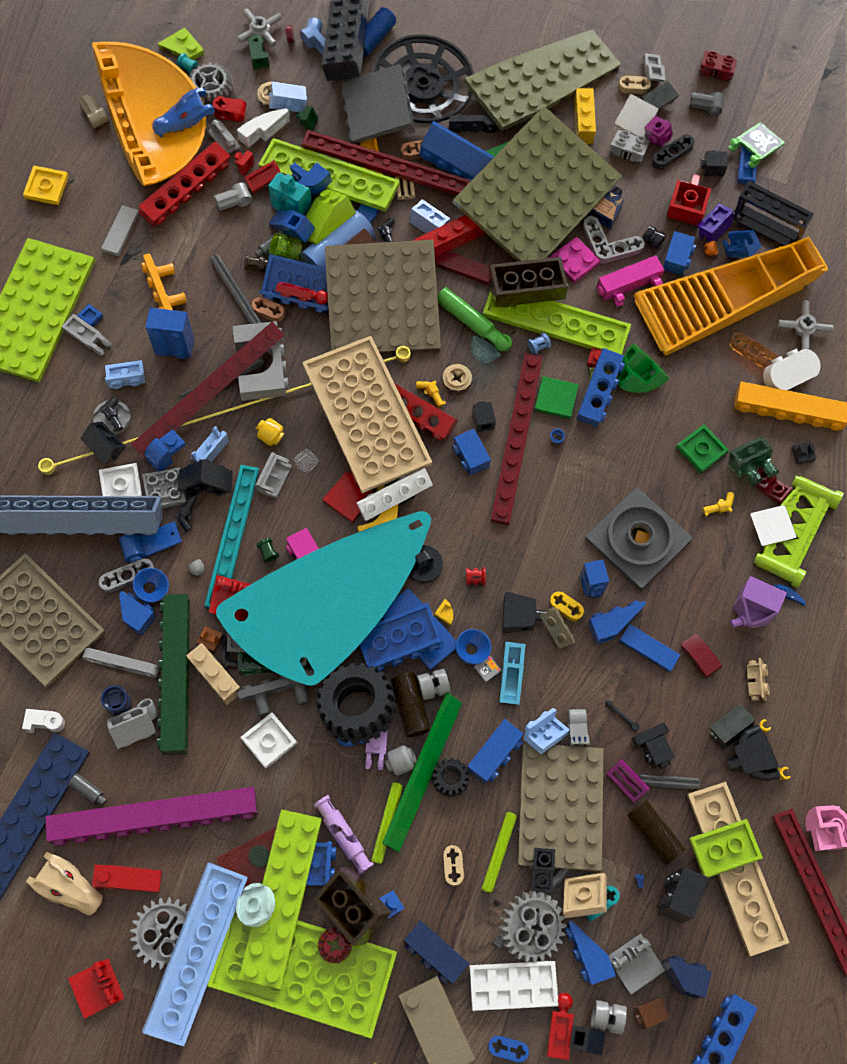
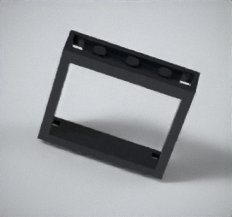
[733,181,814,246]

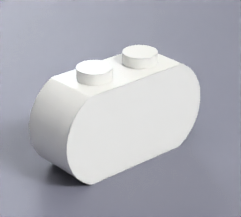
[763,349,820,390]

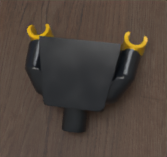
[727,719,790,781]

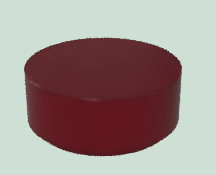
[285,25,295,43]

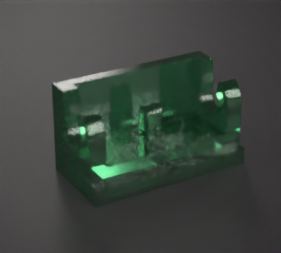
[238,652,274,676]

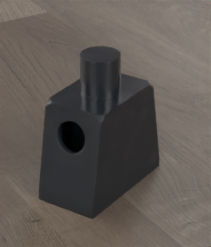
[502,592,547,633]

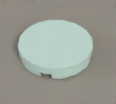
[236,883,275,927]

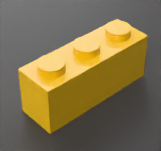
[574,88,596,144]

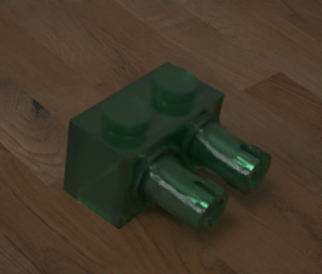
[728,436,779,486]

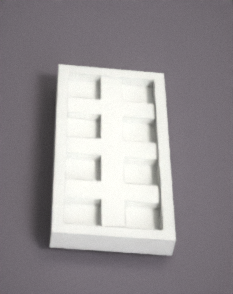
[469,961,559,1011]

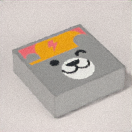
[474,655,502,683]

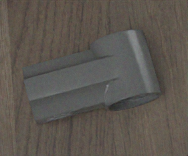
[689,92,725,116]

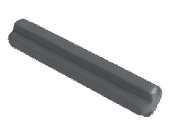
[640,774,700,790]

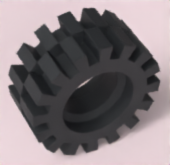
[432,758,470,797]

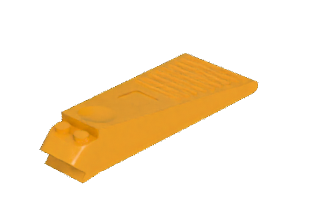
[633,237,828,356]

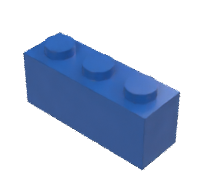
[467,719,524,785]

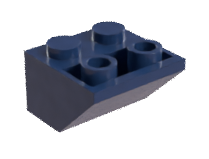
[661,955,712,999]

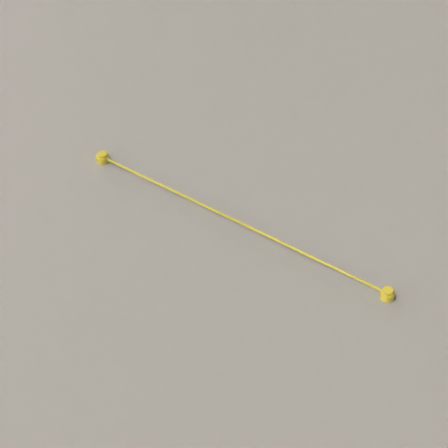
[38,346,411,475]

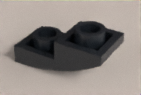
[531,848,555,893]

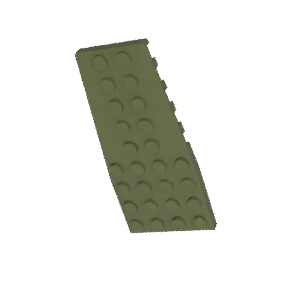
[464,29,621,131]

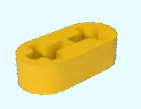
[549,592,584,622]

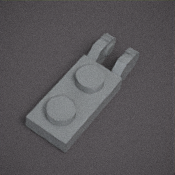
[61,314,112,356]

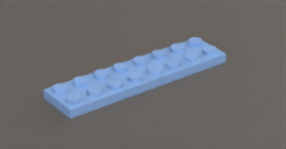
[142,862,248,1046]

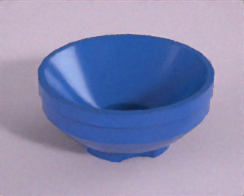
[133,568,169,603]
[455,629,491,665]

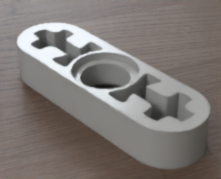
[99,558,154,593]

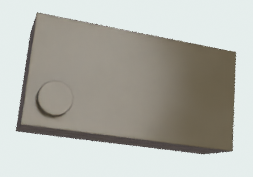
[398,976,476,1064]

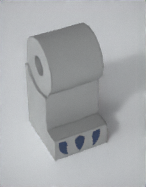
[568,709,590,747]

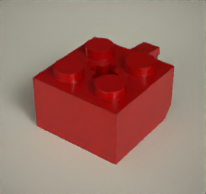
[666,174,711,226]

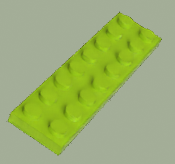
[258,138,400,212]
[482,291,631,355]
[238,809,322,989]

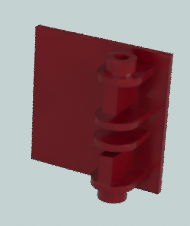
[699,51,737,82]

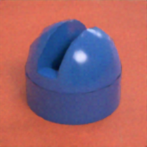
[550,428,565,444]

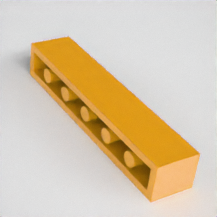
[734,381,847,431]

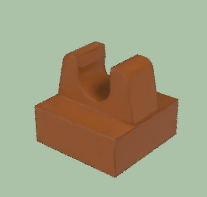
[196,626,223,653]

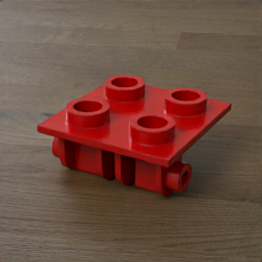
[208,575,251,621]
[68,958,125,1019]

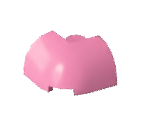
[805,805,847,851]

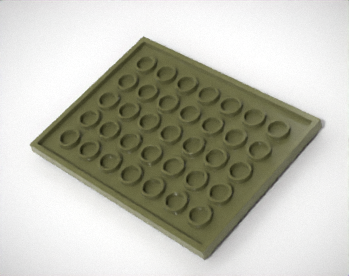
[452,106,622,262]

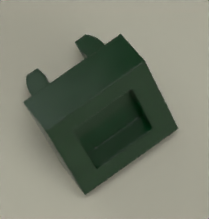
[296,106,318,131]

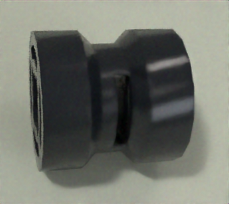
[642,225,666,249]

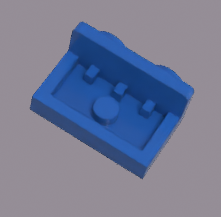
[306,842,336,886]

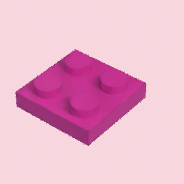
[550,237,601,284]

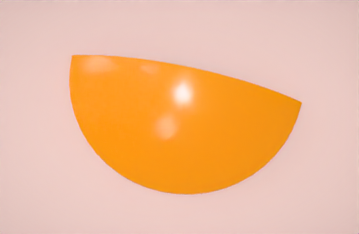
[92,42,206,186]

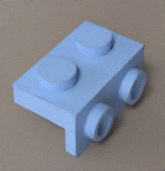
[105,360,145,389]
[524,708,570,754]

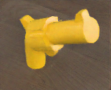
[416,380,446,408]
[702,492,734,517]

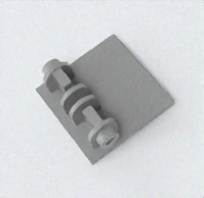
[609,130,650,163]
[609,934,665,994]

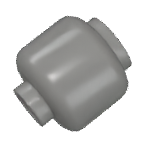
[385,745,417,776]

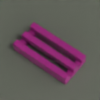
[606,759,650,803]

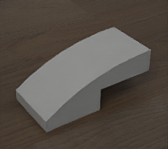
[643,54,665,82]

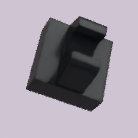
[791,442,817,465]

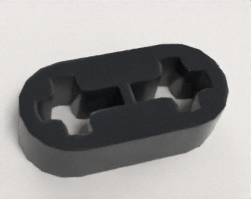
[631,723,669,748]

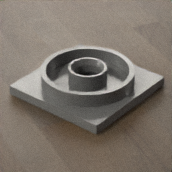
[585,487,693,590]

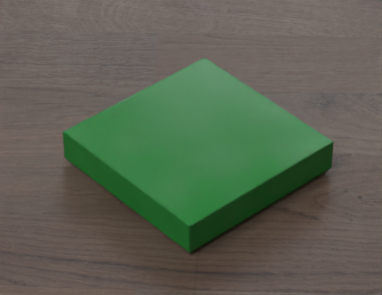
[535,376,579,419]
[676,424,729,474]

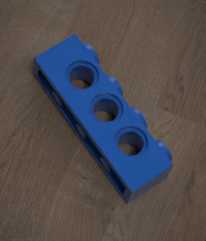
[576,348,625,427]
[692,994,757,1064]

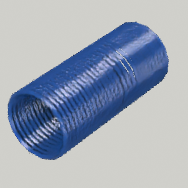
[363,7,397,57]

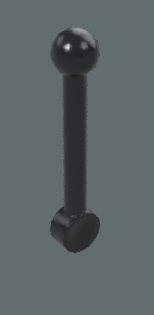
[605,700,640,731]

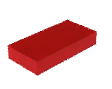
[244,160,282,194]

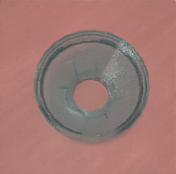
[470,336,501,363]

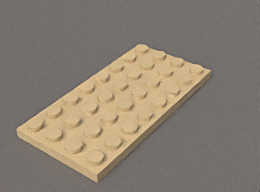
[302,336,432,493]

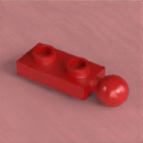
[276,282,328,305]
[546,993,574,1060]

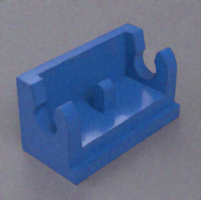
[722,230,762,258]

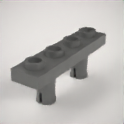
[237,668,314,716]

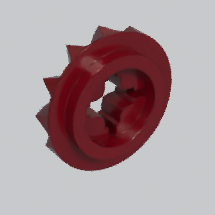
[317,928,352,963]

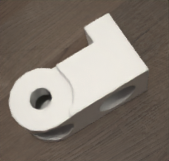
[22,709,65,733]

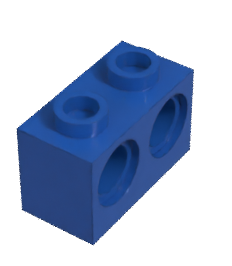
[579,560,609,598]

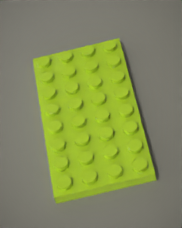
[0,238,95,383]
[207,910,397,1039]

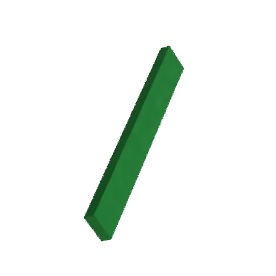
[382,694,462,852]

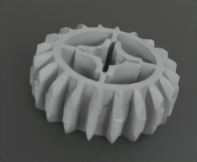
[188,62,233,105]

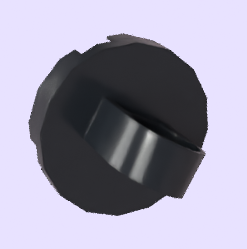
[409,545,443,584]

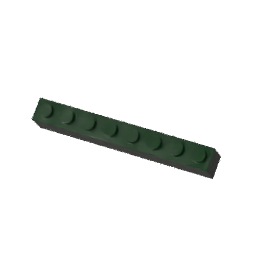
[157,594,190,755]

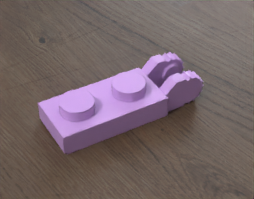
[365,730,388,770]

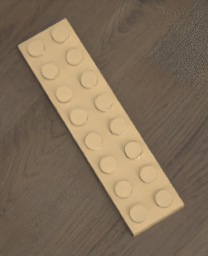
[687,782,789,957]

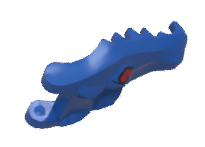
[152,88,215,138]

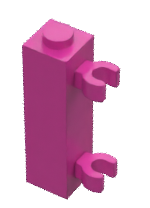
[596,256,664,307]

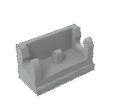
[256,452,292,499]

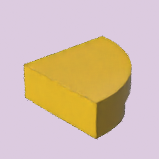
[434,599,454,626]

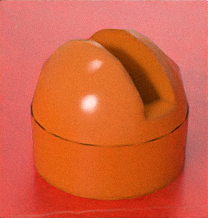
[704,241,718,256]

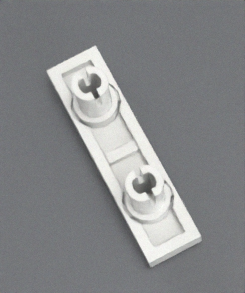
[356,468,433,521]

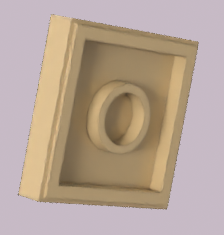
[563,873,607,918]

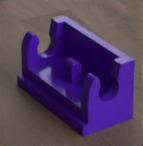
[698,203,734,243]

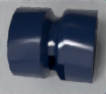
[101,685,132,716]

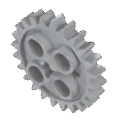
[499,891,567,963]
[130,897,188,969]

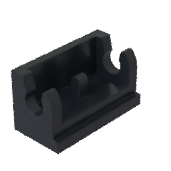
[80,422,126,464]

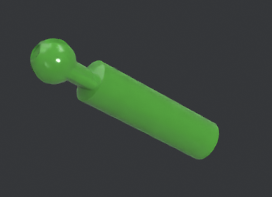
[437,287,512,352]

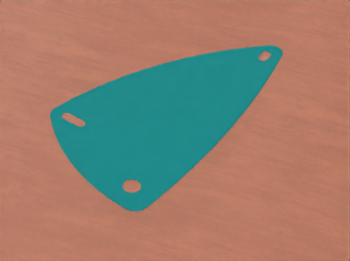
[216,511,431,686]

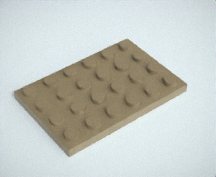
[0,553,106,688]
[518,743,603,872]

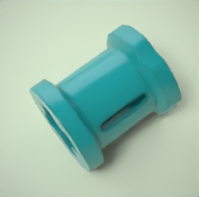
[176,53,199,74]

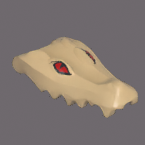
[26,851,103,916]

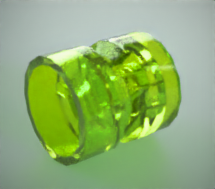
[269,232,302,260]

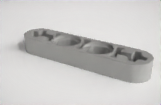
[82,648,159,678]

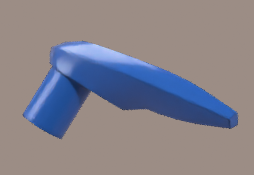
[773,585,806,606]

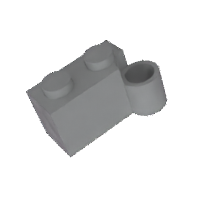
[107,699,158,749]

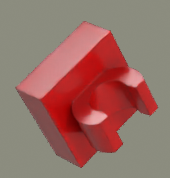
[234,150,255,176]

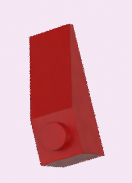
[92,865,162,893]

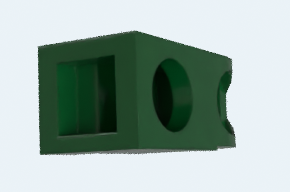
[248,34,270,70]

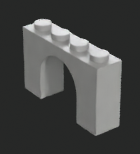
[233,321,289,401]

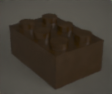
[314,867,392,946]

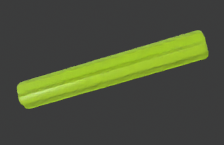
[372,783,403,864]
[482,812,517,893]

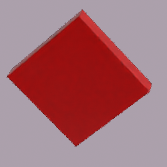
[322,472,375,523]

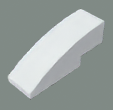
[237,109,290,148]

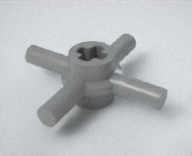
[237,9,282,47]
[778,300,834,350]

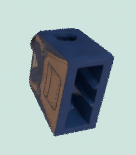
[586,186,624,230]

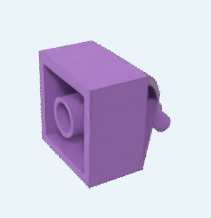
[730,576,787,628]

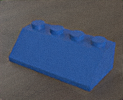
[419,121,494,180]

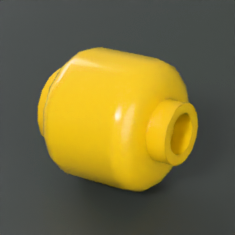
[256,418,285,446]

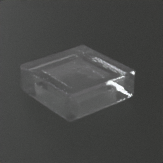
[293,448,320,474]

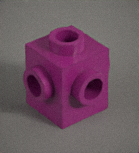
[644,115,673,147]

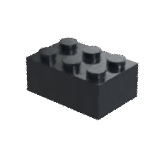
[657,867,708,924]

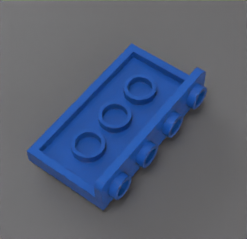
[259,254,329,313]
[360,603,444,672]

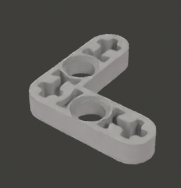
[583,216,645,264]

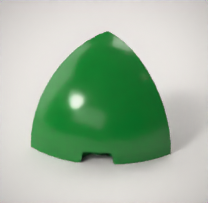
[617,343,670,393]

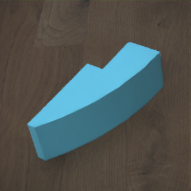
[499,641,526,704]

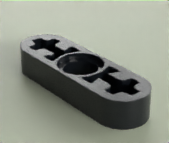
[652,134,695,170]

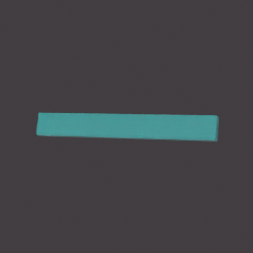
[204,465,260,609]

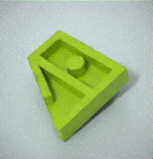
[158,27,204,60]

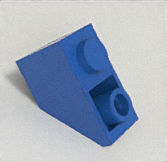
[119,591,156,636]

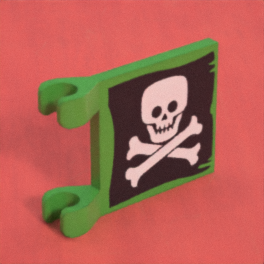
[728,122,785,168]

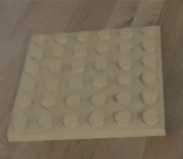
[324,240,441,353]

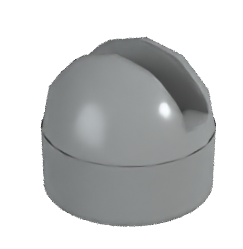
[187,559,204,576]

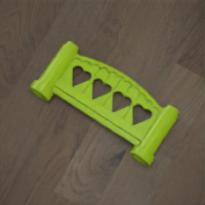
[753,475,844,588]

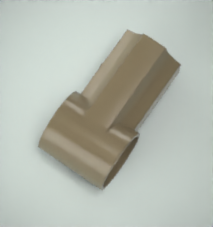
[79,94,109,129]

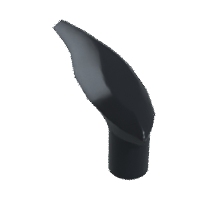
[221,634,238,670]

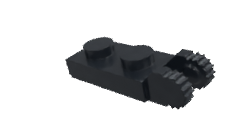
[448,115,496,133]

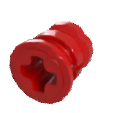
[466,567,486,586]

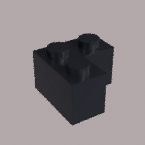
[177,459,233,497]

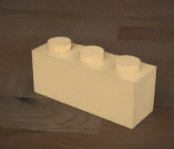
[186,643,241,706]

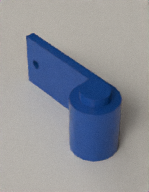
[119,521,182,563]

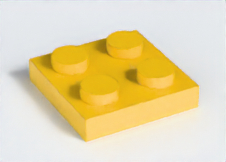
[23,166,69,205]

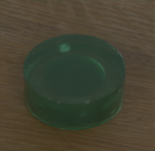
[248,845,270,867]

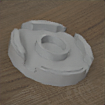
[93,400,131,435]

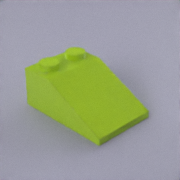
[306,189,356,245]

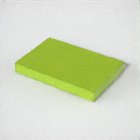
[688,819,763,878]

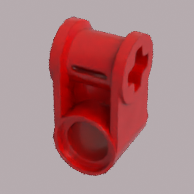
[213,97,247,122]

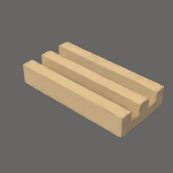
[395,177,415,200]

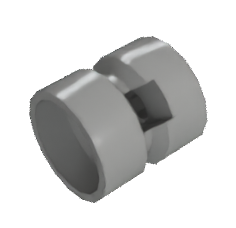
[417,669,451,701]
[591,1000,627,1035]

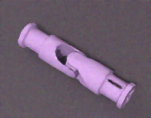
[314,795,374,875]

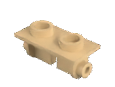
[747,658,770,702]

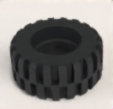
[316,663,396,745]

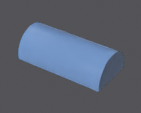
[300,211,376,268]

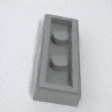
[101,205,139,257]

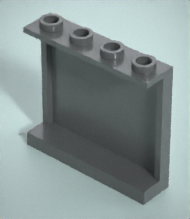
[341,64,415,145]

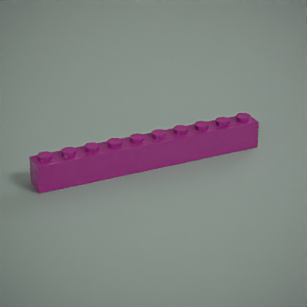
[45,787,258,847]

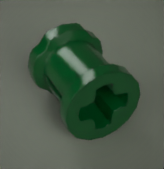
[256,538,279,563]

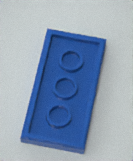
[382,588,456,671]

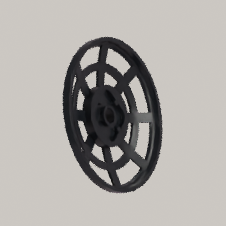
[373,34,474,124]

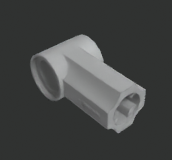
[214,183,252,211]

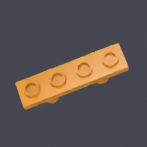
[141,253,187,310]

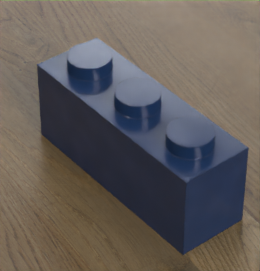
[404,920,469,985]

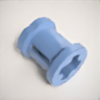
[527,333,551,355]

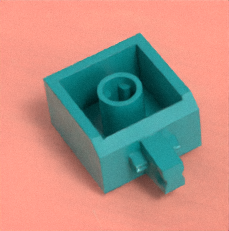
[268,173,312,216]

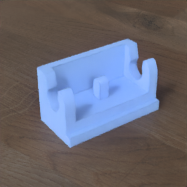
[269,82,307,112]
[409,199,450,233]
[191,426,229,463]

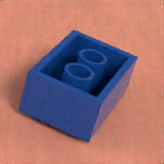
[146,307,194,359]

